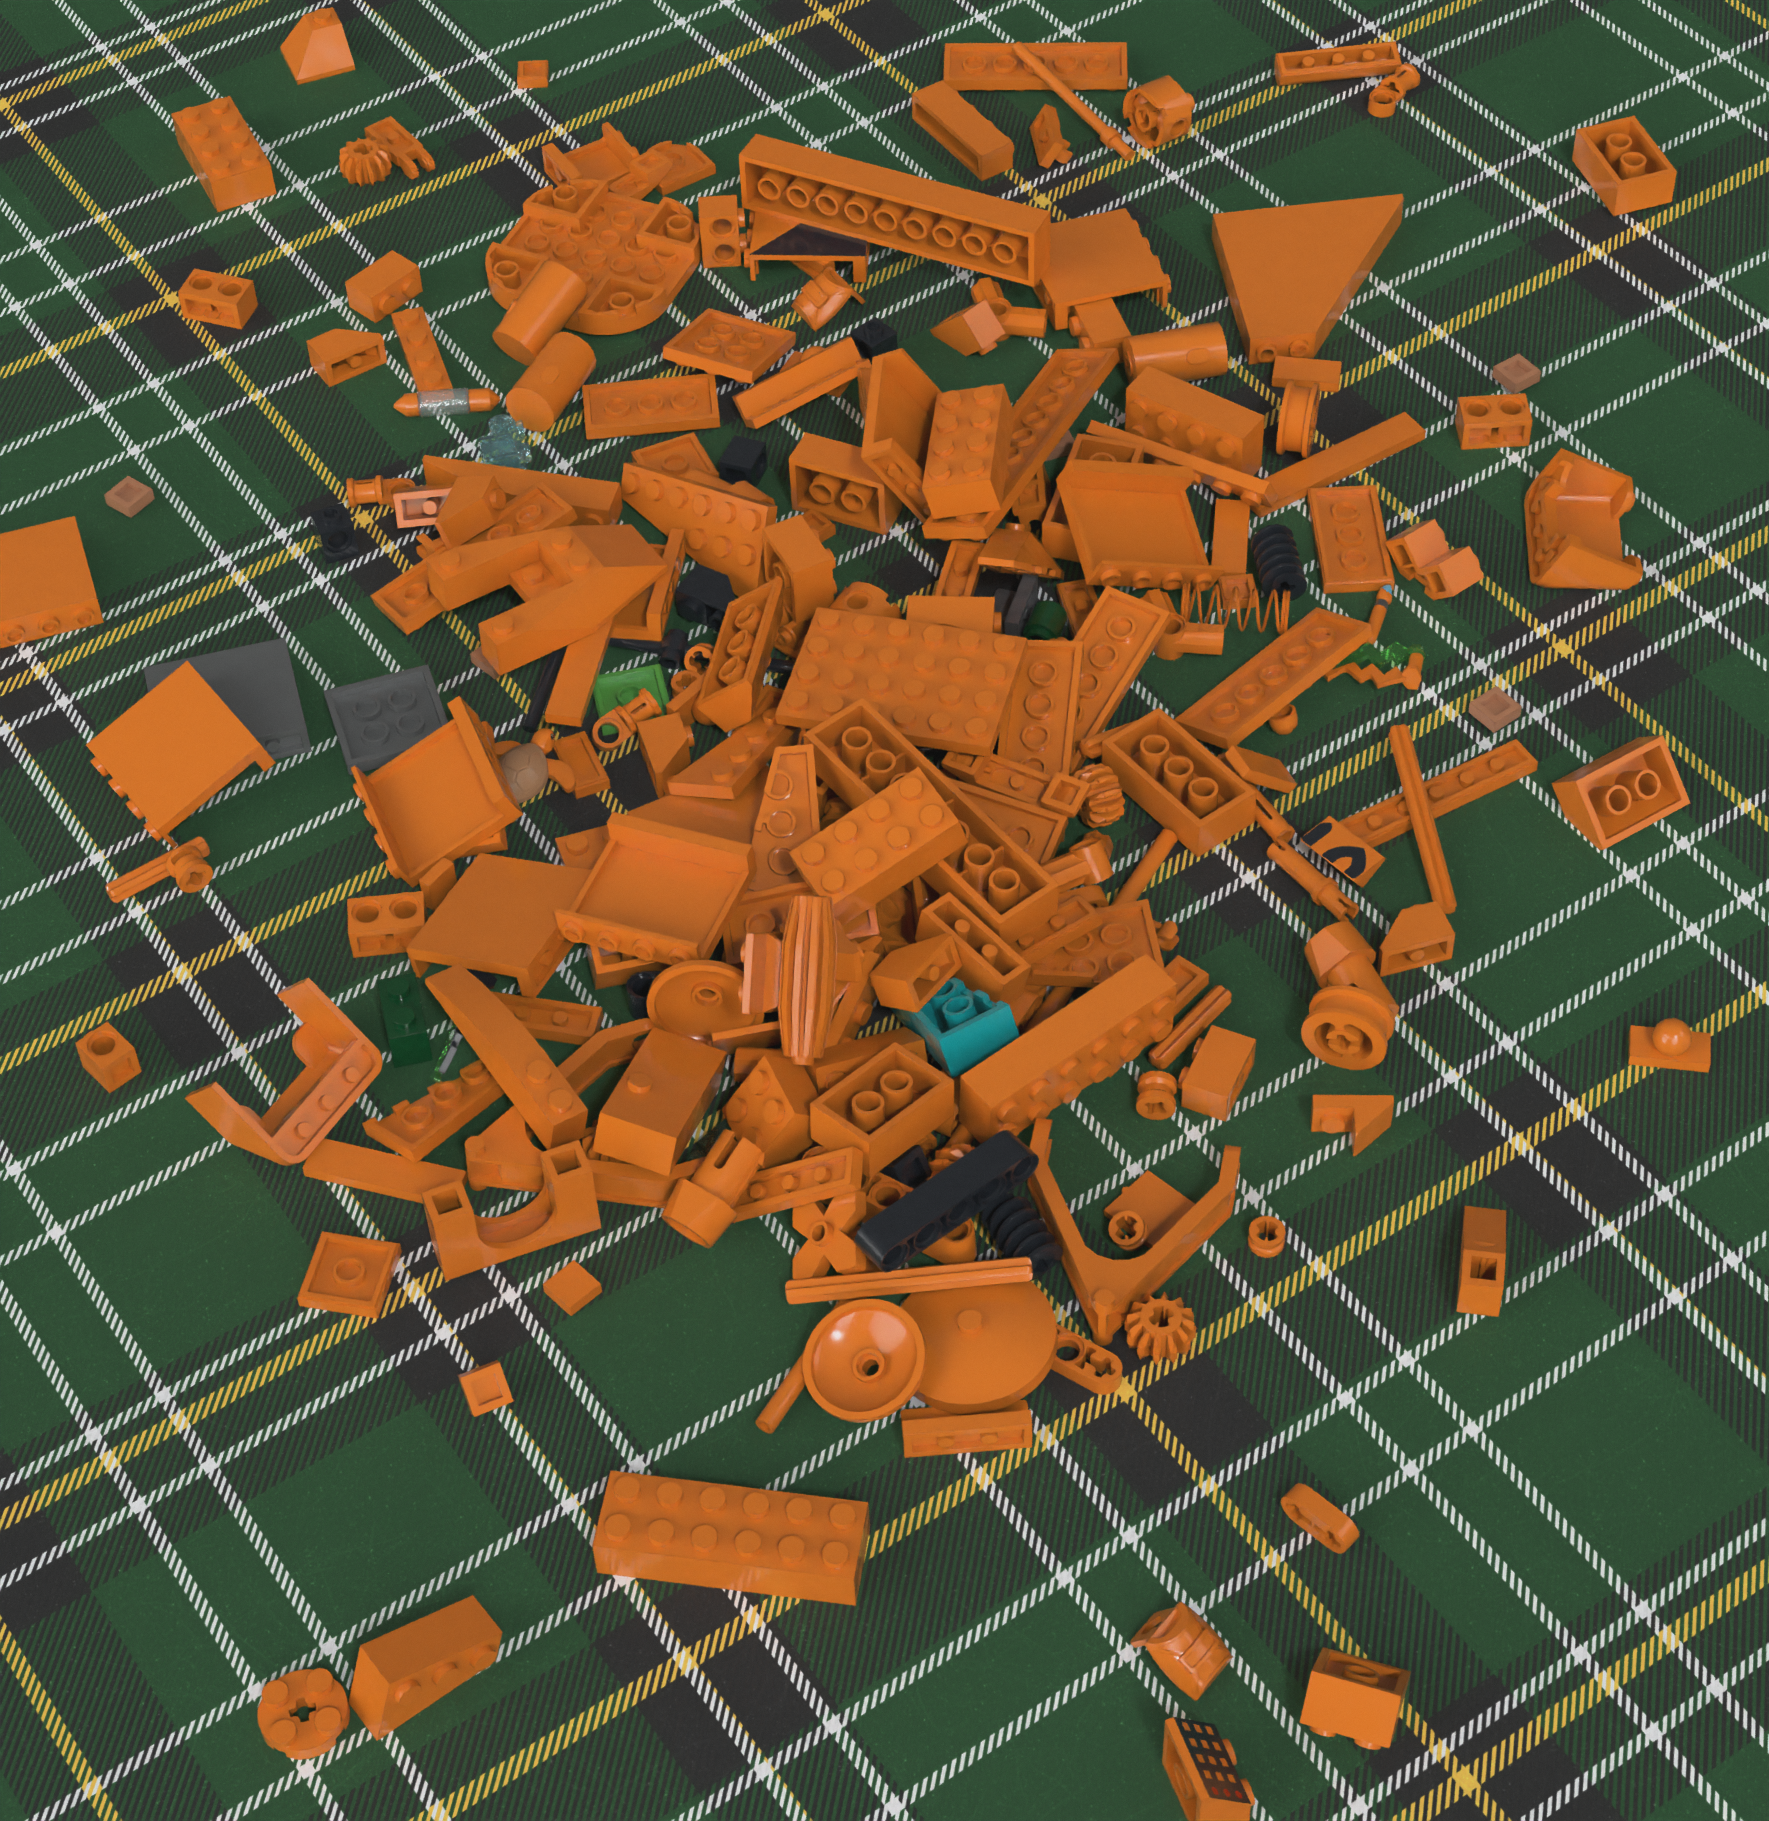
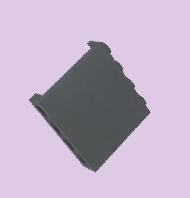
[143,637,312,765]

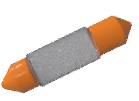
[394,388,500,418]

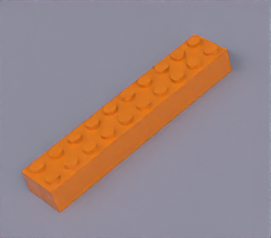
[739,134,1051,287]

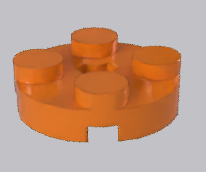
[257,1668,350,1760]

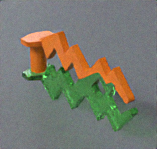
[1323,641,1426,690]

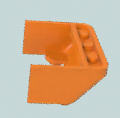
[185,977,383,1166]

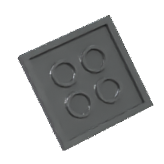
[323,664,448,775]

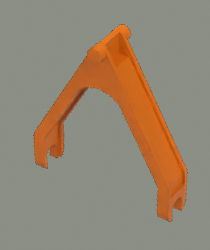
[464,1018,705,1208]
[1028,1118,1242,1346]

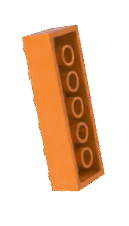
[959,953,1177,1144]
[592,1470,870,1606]

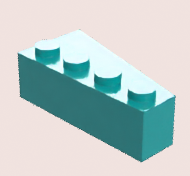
[889,977,1020,1078]

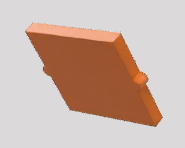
[707,1021,781,1055]
[1104,1170,1195,1248]

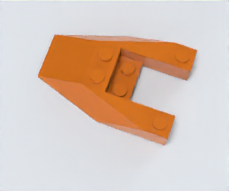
[426,524,668,676]

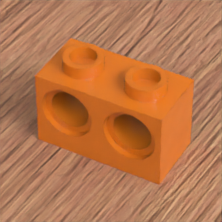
[698,195,747,268]
[178,268,258,330]
[1455,393,1533,450]
[347,891,428,958]

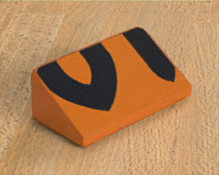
[1301,816,1386,888]

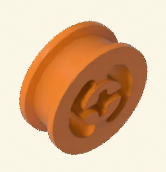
[1276,379,1320,458]
[1301,985,1395,1070]

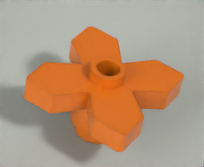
[793,1190,867,1279]

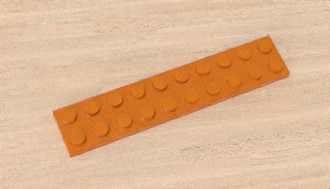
[922,348,1120,541]

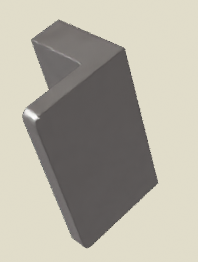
[993,573,1038,637]

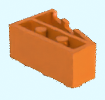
[348,1595,503,1741]

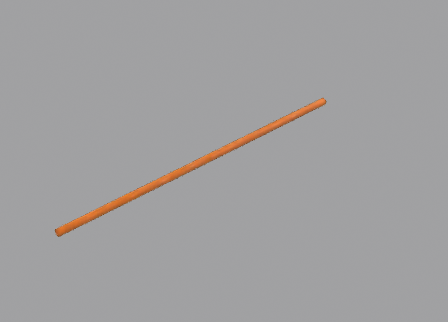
[755,829,1178,1434]

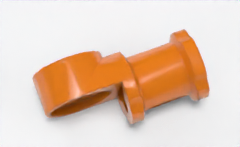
[1368,63,1420,118]
[346,475,415,510]
[591,688,662,752]

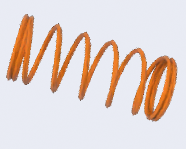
[1180,581,1291,635]

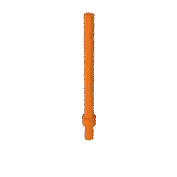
[1012,41,1135,161]

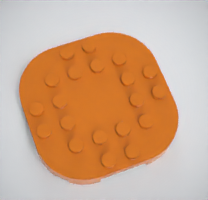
[485,179,702,335]

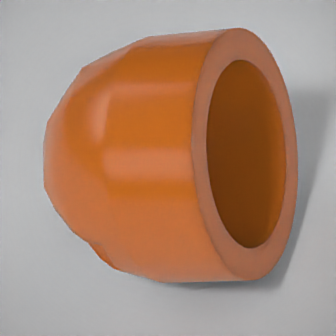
[1268,703,1298,735]

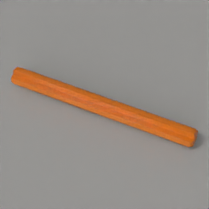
[1388,724,1457,914]
[785,1256,1033,1305]

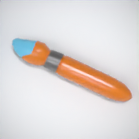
[1363,585,1392,648]

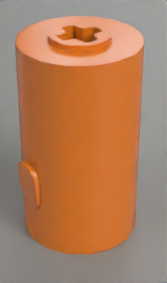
[492,260,588,366]
[1123,321,1228,385]
[505,332,596,432]

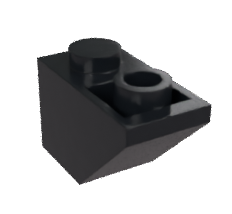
[675,564,735,633]

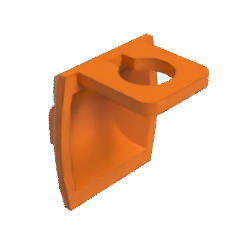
[791,266,866,332]
[1130,1601,1233,1701]

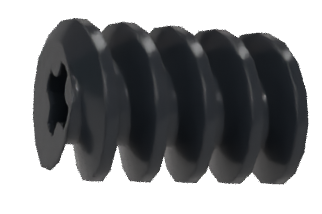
[1251,524,1307,602]
[980,1193,1063,1281]

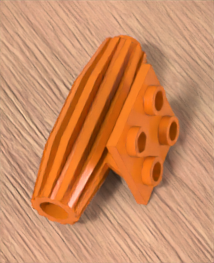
[738,895,837,1065]

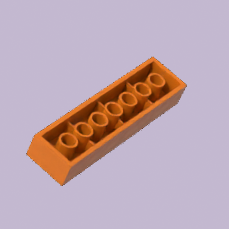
[804,697,1060,945]

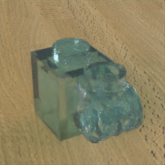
[479,414,532,469]

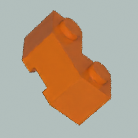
[1385,519,1484,600]

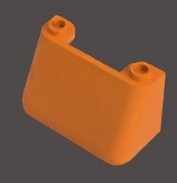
[1524,448,1643,590]

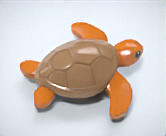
[495,728,576,823]

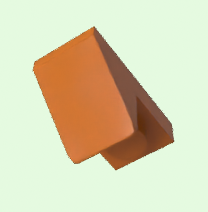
[1310,1095,1394,1156]

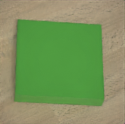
[593,664,670,736]

